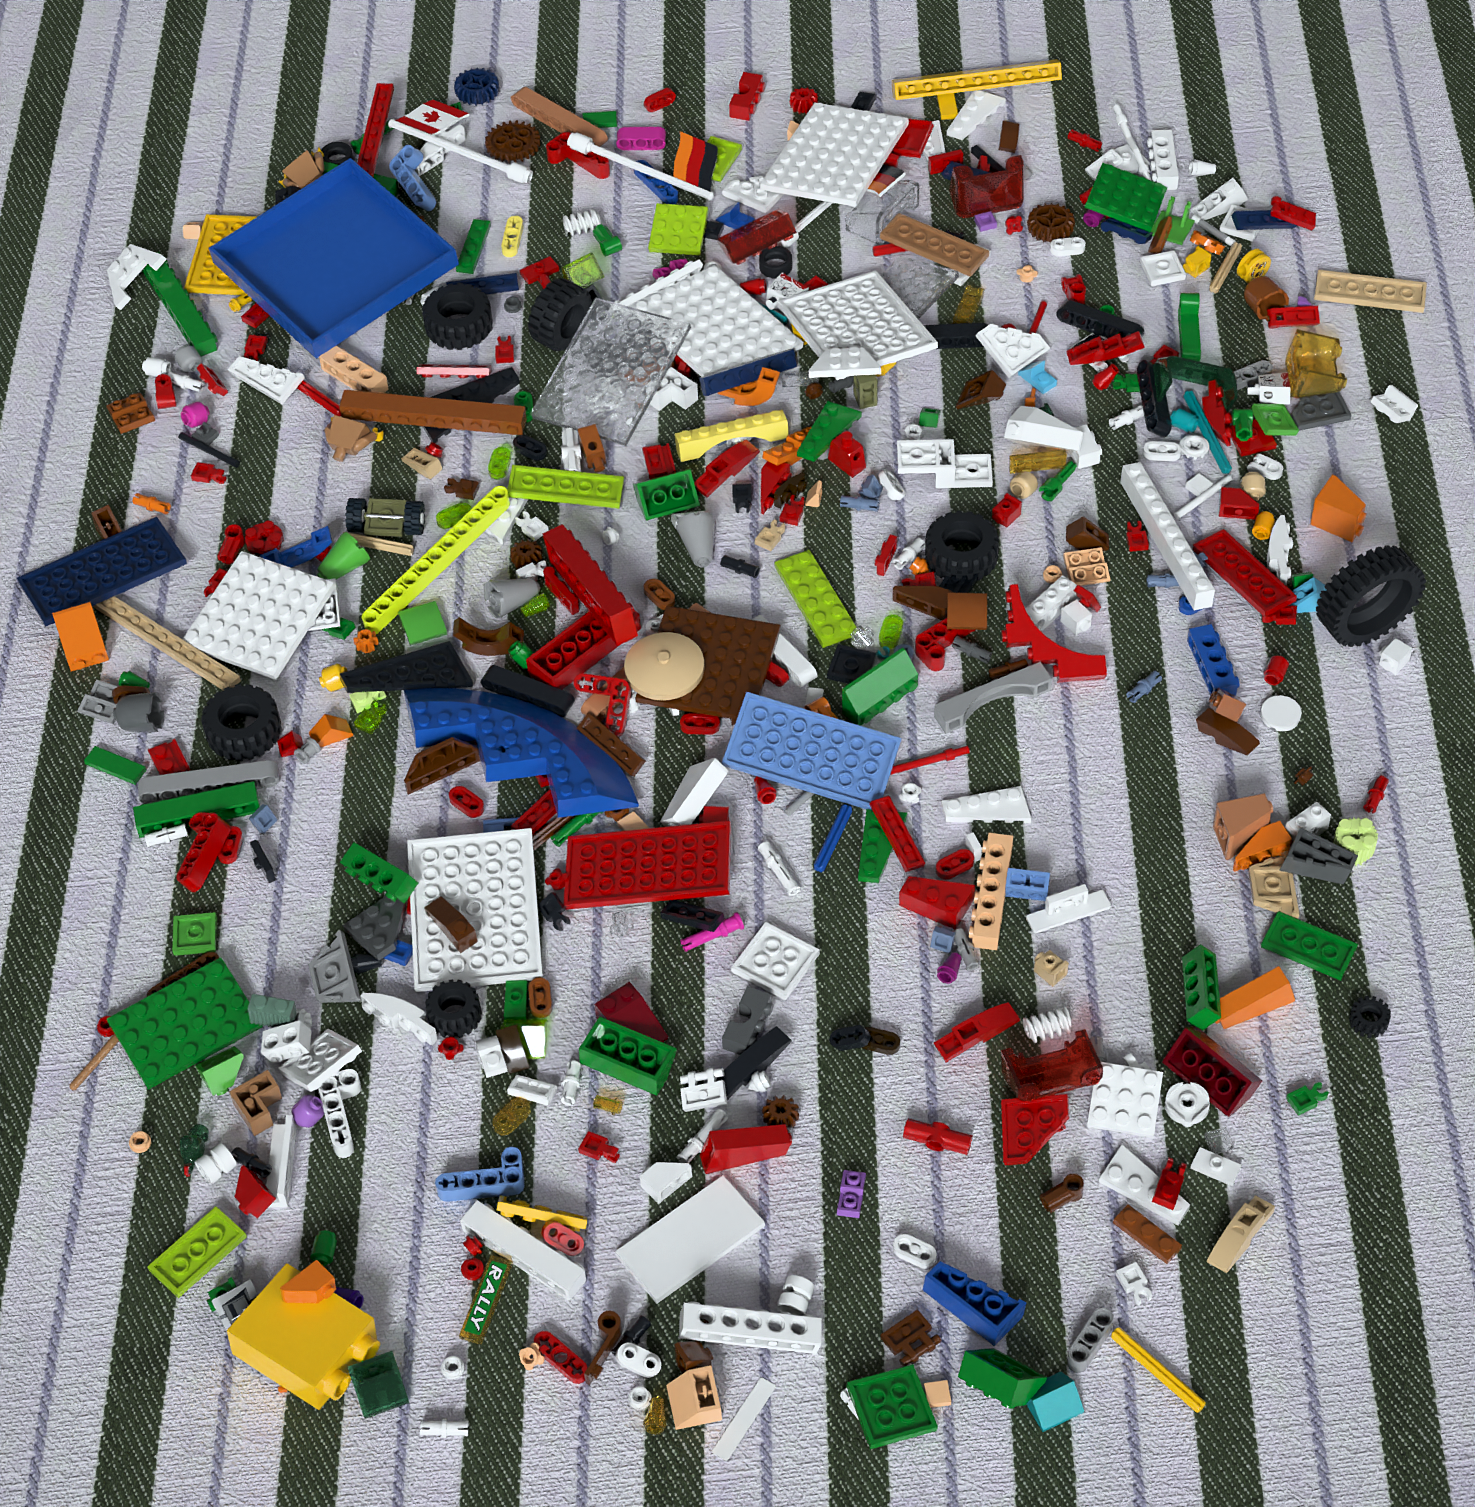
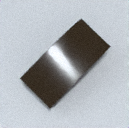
[774,472,807,509]
[496,1025,531,1074]

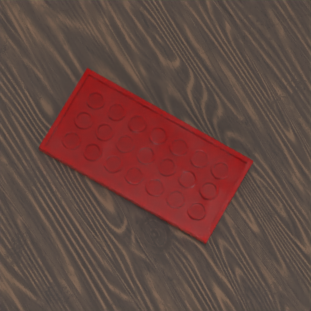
[563,821,731,910]

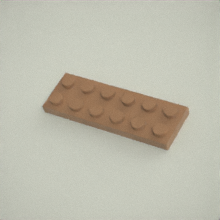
[880,213,989,277]

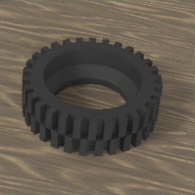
[1316,545,1426,647]

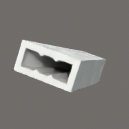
[660,758,729,827]

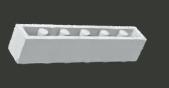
[460,1200,586,1301]

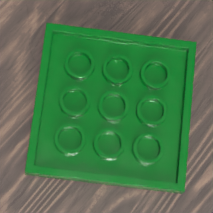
[1085,163,1168,232]

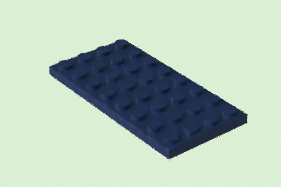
[17,516,187,627]

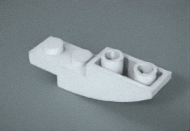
[416,124,466,176]
[1267,515,1293,585]
[360,993,438,1046]

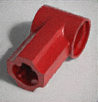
[217,524,245,565]

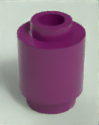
[1083,209,1105,227]

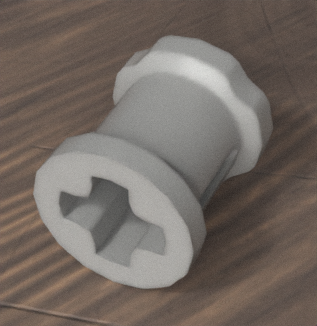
[294,737,321,764]

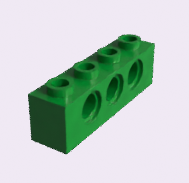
[340,842,418,904]
[1182,944,1221,1031]

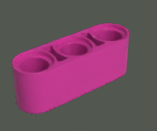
[616,127,666,150]

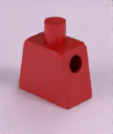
[828,431,866,478]

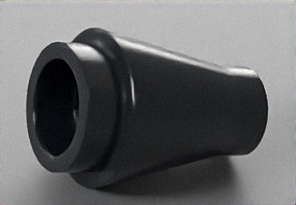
[350,954,382,975]

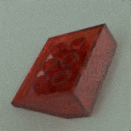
[716,208,797,265]

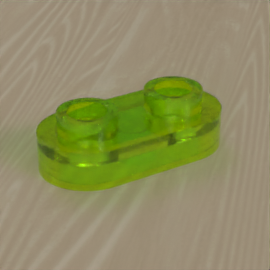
[488,447,511,479]
[436,503,472,529]
[879,615,903,649]

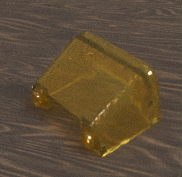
[1285,329,1347,398]

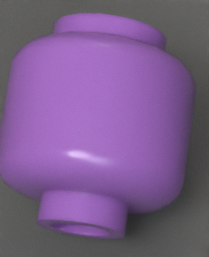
[292,1095,324,1128]

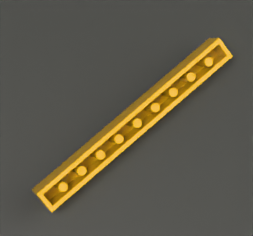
[891,59,1062,100]

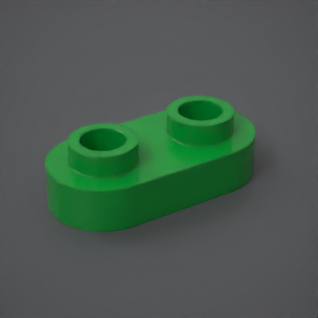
[514,391,534,423]

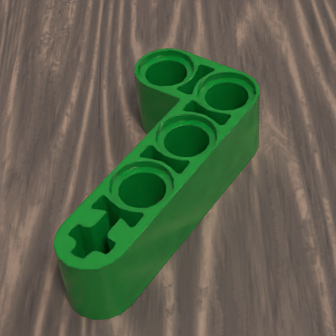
[1178,293,1201,362]

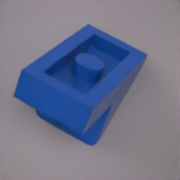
[716,202,755,234]

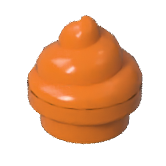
[909,556,929,575]

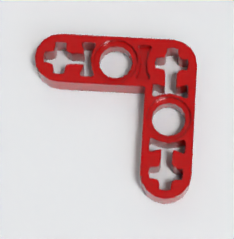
[574,674,631,737]

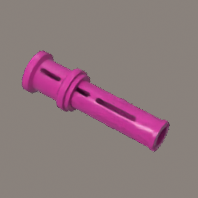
[680,912,744,952]

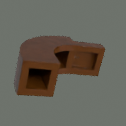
[453,617,524,656]

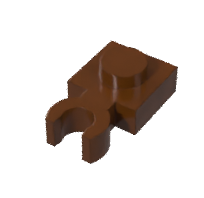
[444,478,480,500]

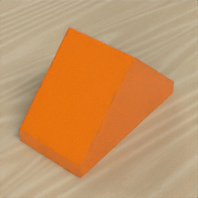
[309,714,353,748]

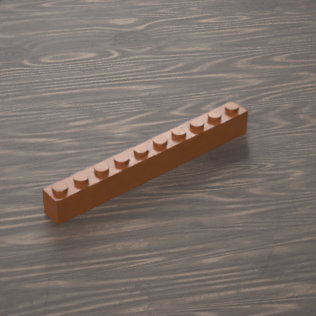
[339,390,527,435]

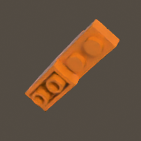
[762,427,811,466]

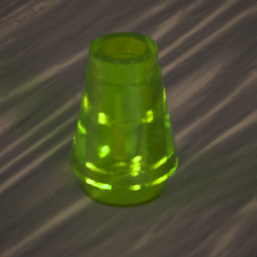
[520,593,550,618]

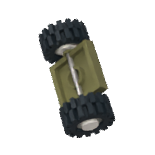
[345,498,425,537]

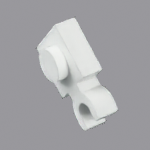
[515,511,549,541]
[1115,1262,1152,1305]

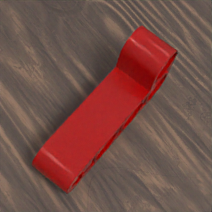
[546,132,610,179]
[915,618,975,671]
[176,812,230,892]

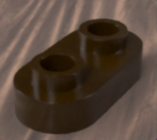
[858,1027,900,1055]

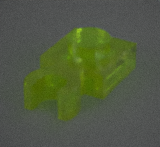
[354,700,387,734]

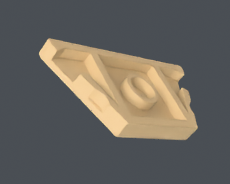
[1248,851,1299,919]

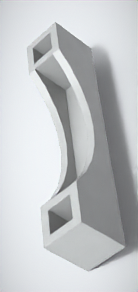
[934,662,1052,734]

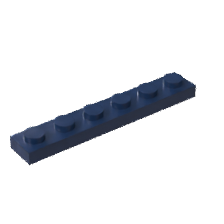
[699,349,797,396]

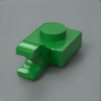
[1112,374,1140,392]

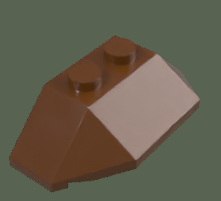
[404,737,480,795]

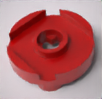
[245,520,284,555]

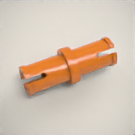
[132,493,171,514]

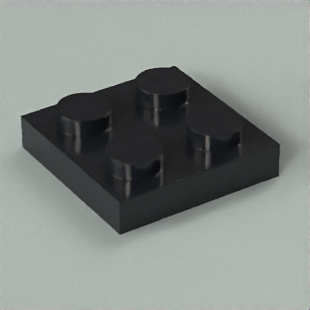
[827,644,876,684]

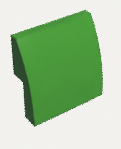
[398,601,447,646]

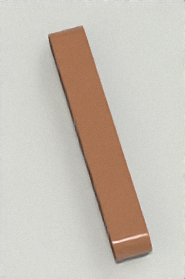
[511,87,608,147]

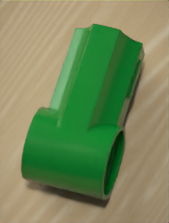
[593,224,622,257]
[1232,409,1253,441]

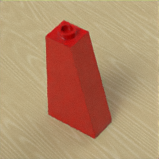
[700,1124,792,1174]

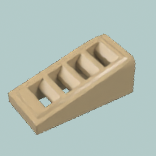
[401,448,442,479]

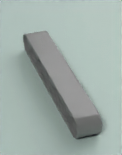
[138,760,279,804]

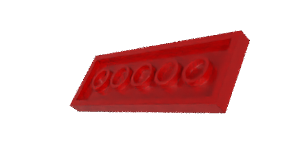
[1192,529,1297,617]

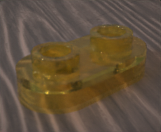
[492,1097,531,1135]

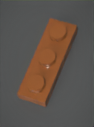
[1113,1204,1182,1264]

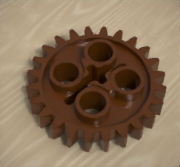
[485,120,540,163]

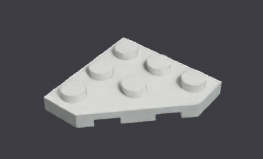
[722,176,784,213]
[976,324,1050,378]

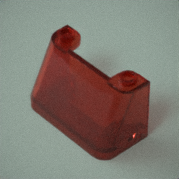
[949,155,1024,218]
[1001,1029,1103,1102]

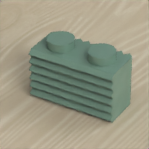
[248,994,297,1028]

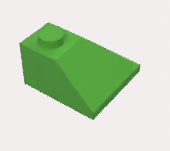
[195,1046,244,1096]

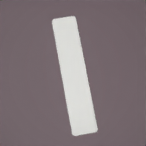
[712,1378,776,1461]

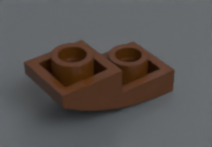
[998,121,1019,153]

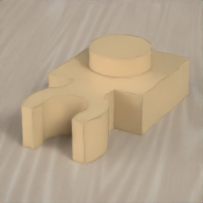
[755,520,785,551]

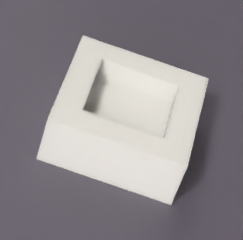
[1185,473,1213,497]
[965,832,982,862]

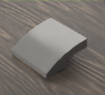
[77,680,118,724]

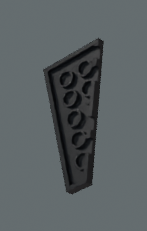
[422,367,520,443]
[340,641,473,693]

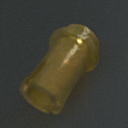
[593,1095,623,1115]

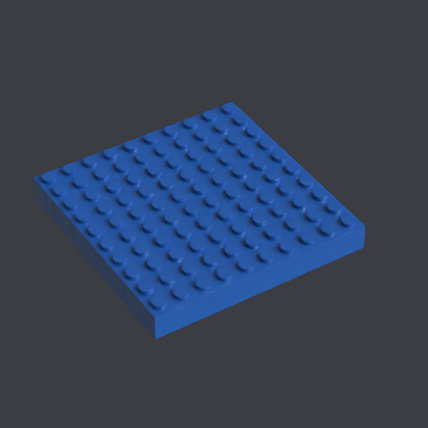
[209,158,459,358]

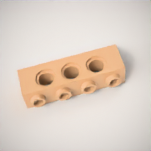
[319,346,388,393]

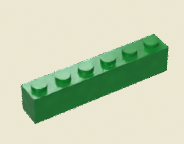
[133,782,260,838]

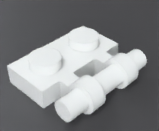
[680,1067,727,1112]

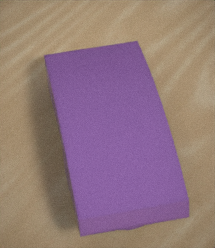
[837,1170,866,1218]

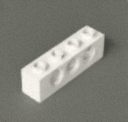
[1147,130,1179,190]
[1025,575,1077,632]

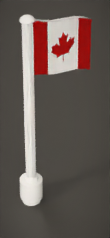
[388,100,533,184]

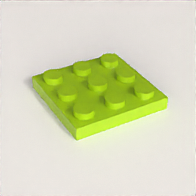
[648,203,709,255]

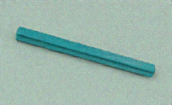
[1183,391,1232,474]

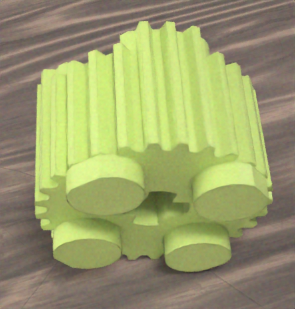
[1333,817,1378,866]

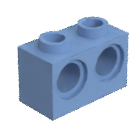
[1005,868,1050,901]

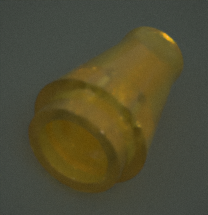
[643,1397,666,1435]

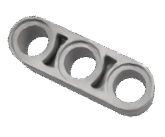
[1067,1308,1114,1373]

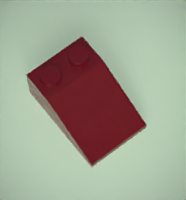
[594,981,668,1042]

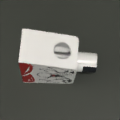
[766,273,809,310]
[1247,372,1290,404]

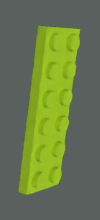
[507,465,624,509]
[774,550,858,648]

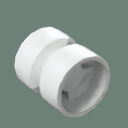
[194,1143,237,1185]
[776,1275,814,1316]

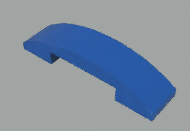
[260,526,332,568]

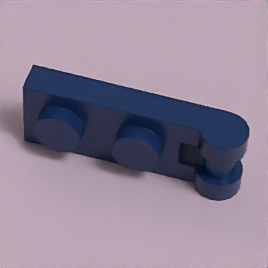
[1101,217,1153,244]

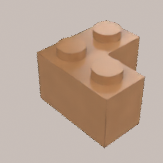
[229,1070,282,1136]

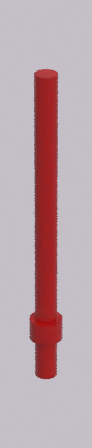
[890,746,970,775]

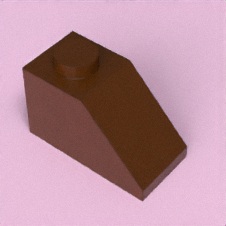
[1066,516,1109,551]
[674,1341,713,1374]

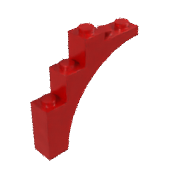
[1001,584,1107,683]

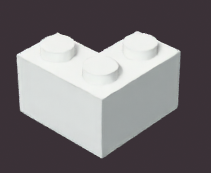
[645,367,698,411]

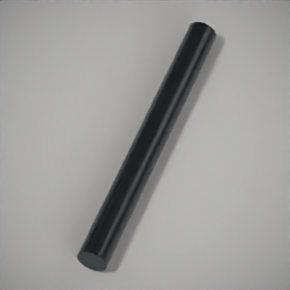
[178,432,240,468]

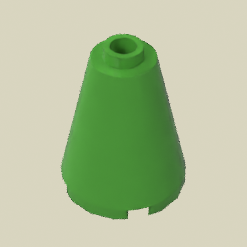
[317,531,370,580]

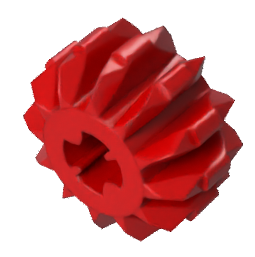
[789,87,818,114]

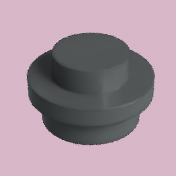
[504,297,522,313]

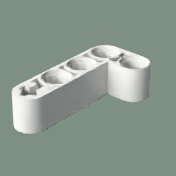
[318,1069,361,1158]

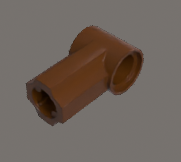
[1040,1174,1084,1213]

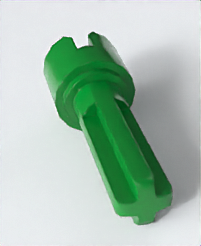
[1039,461,1077,501]

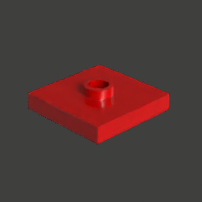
[1230,420,1277,457]

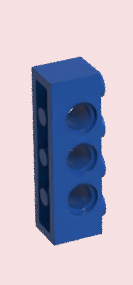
[1187,624,1240,695]

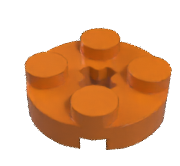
[1190,230,1225,255]

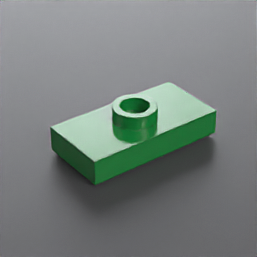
[504,980,528,1021]

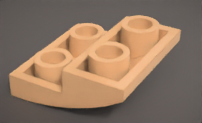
[1063,547,1110,586]

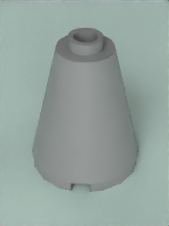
[676,512,714,567]
[484,578,540,618]

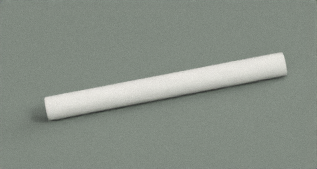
[1174,475,1232,520]

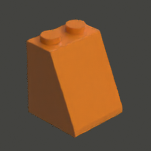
[1310,474,1367,542]
[52,602,109,671]

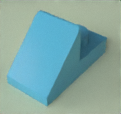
[1018,360,1057,394]

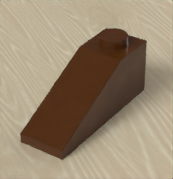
[893,586,954,620]
[424,896,478,954]

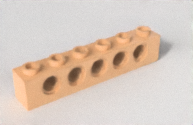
[969,833,1013,950]

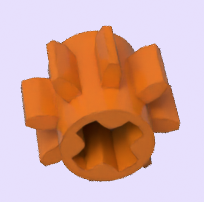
[353,629,379,654]

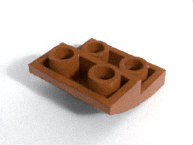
[106,393,155,434]
[947,593,987,630]

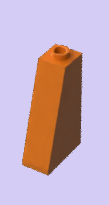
[1215,966,1295,1029]

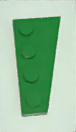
[797,401,862,462]
[858,809,907,883]

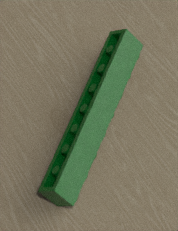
[142,252,218,357]

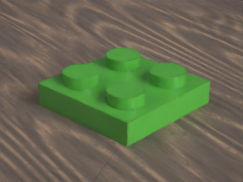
[1250,404,1299,436]
[172,912,217,956]

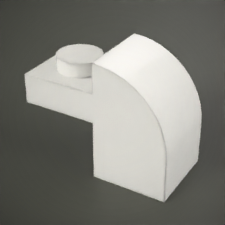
[475,1035,508,1078]

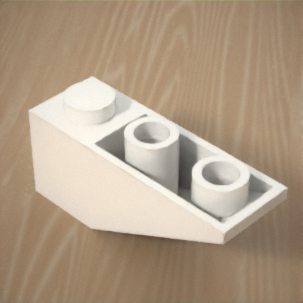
[1190,178,1248,220]

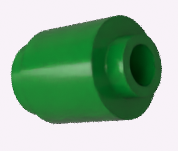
[508,640,534,669]
[310,1230,337,1266]

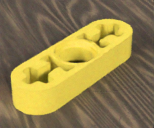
[501,216,523,257]

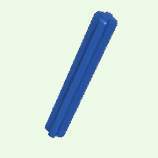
[814,804,852,873]

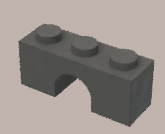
[722,986,774,1055]

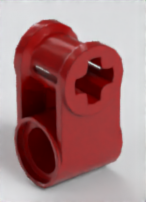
[1061,274,1086,304]
[155,374,177,409]

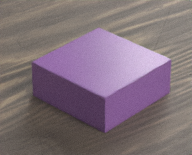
[974,211,997,232]

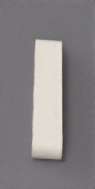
[751,615,817,687]

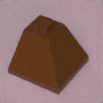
[955,370,1006,409]

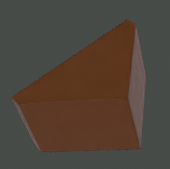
[91,505,122,540]

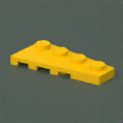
[497,1195,587,1231]

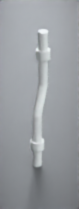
[1113,104,1152,181]

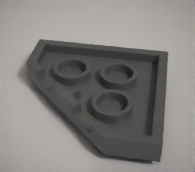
[1291,376,1352,431]
[342,896,407,961]

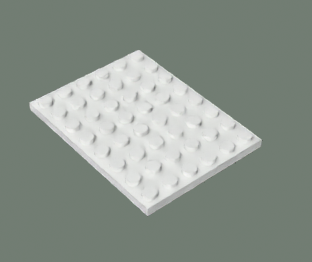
[760,103,909,207]
[629,265,803,377]
[778,270,938,380]
[407,828,543,992]

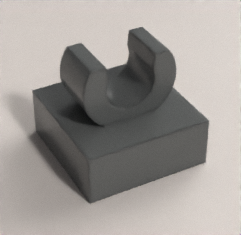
[192,422,219,445]

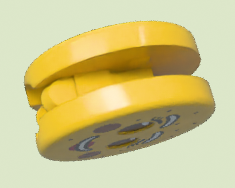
[1237,249,1271,283]

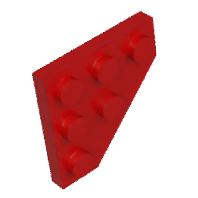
[1001,1094,1070,1165]

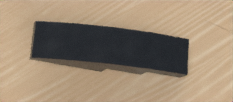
[716,1026,792,1101]

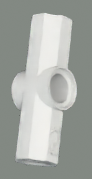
[561,428,582,472]

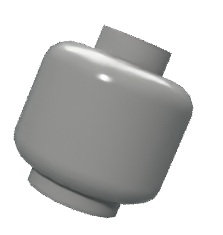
[175,345,202,372]

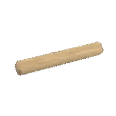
[1209,242,1242,294]
[343,532,414,556]

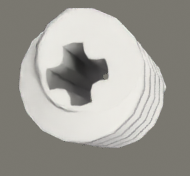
[563,209,601,237]
[1023,1007,1071,1043]

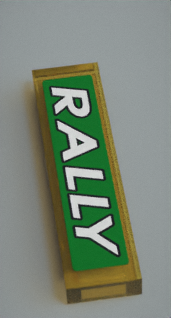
[459,1255,513,1345]

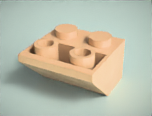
[666,1365,722,1430]

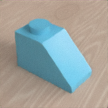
[1288,577,1326,613]

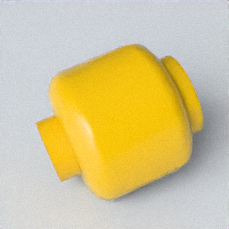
[319,663,348,692]

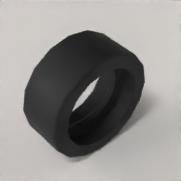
[321,142,354,165]
[759,246,792,279]

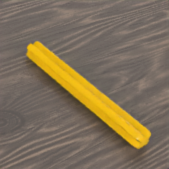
[1111,1327,1205,1412]

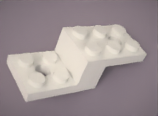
[897,439,993,488]

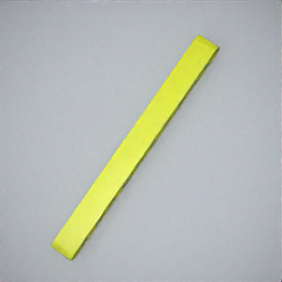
[362,486,510,634]

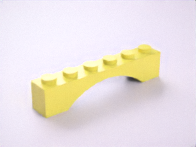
[675,410,789,462]

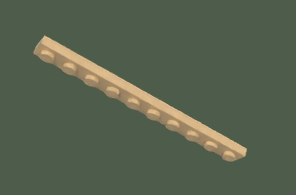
[92,596,241,691]

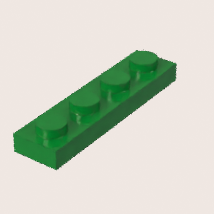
[456,219,491,274]

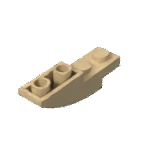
[1207,1195,1275,1273]

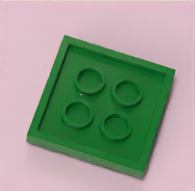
[846,1365,938,1449]

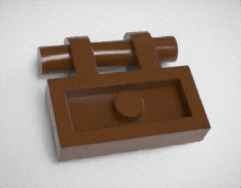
[881,1309,942,1367]

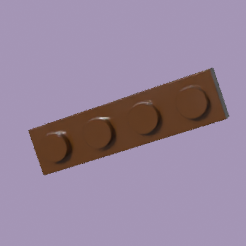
[577,712,646,777]

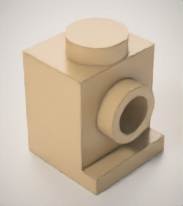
[1034,950,1069,987]

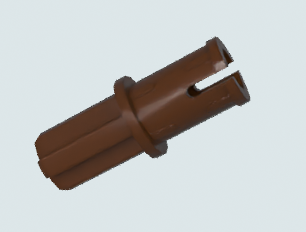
[988,658,1028,680]

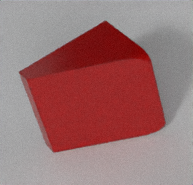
[277,731,303,757]

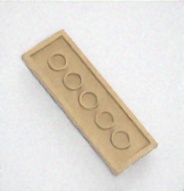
[1314,270,1427,313]

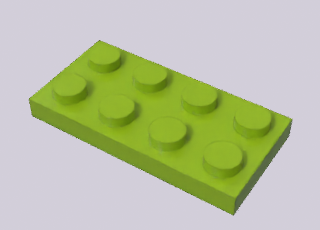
[147,1206,247,1298]

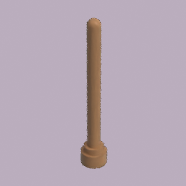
[69,1034,119,1090]

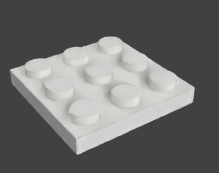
[731,922,820,1000]
[278,1029,362,1092]
[1087,1061,1163,1138]

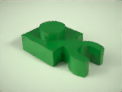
[322,617,356,640]
[1286,1082,1329,1116]

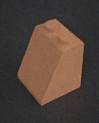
[1213,793,1273,860]

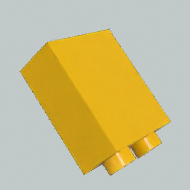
[227,1263,380,1410]

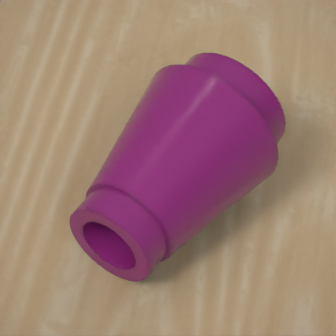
[937,953,962,984]

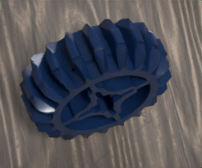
[454,67,499,106]

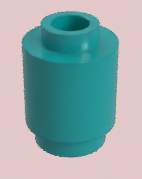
[1170,408,1199,433]

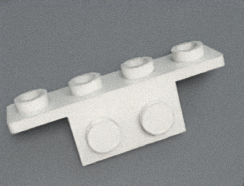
[1026,884,1111,934]

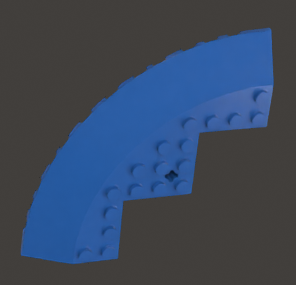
[404,688,639,818]

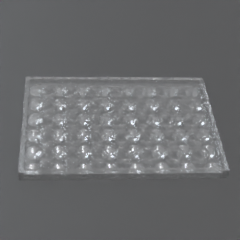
[530,298,692,446]

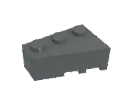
[1279,827,1358,884]

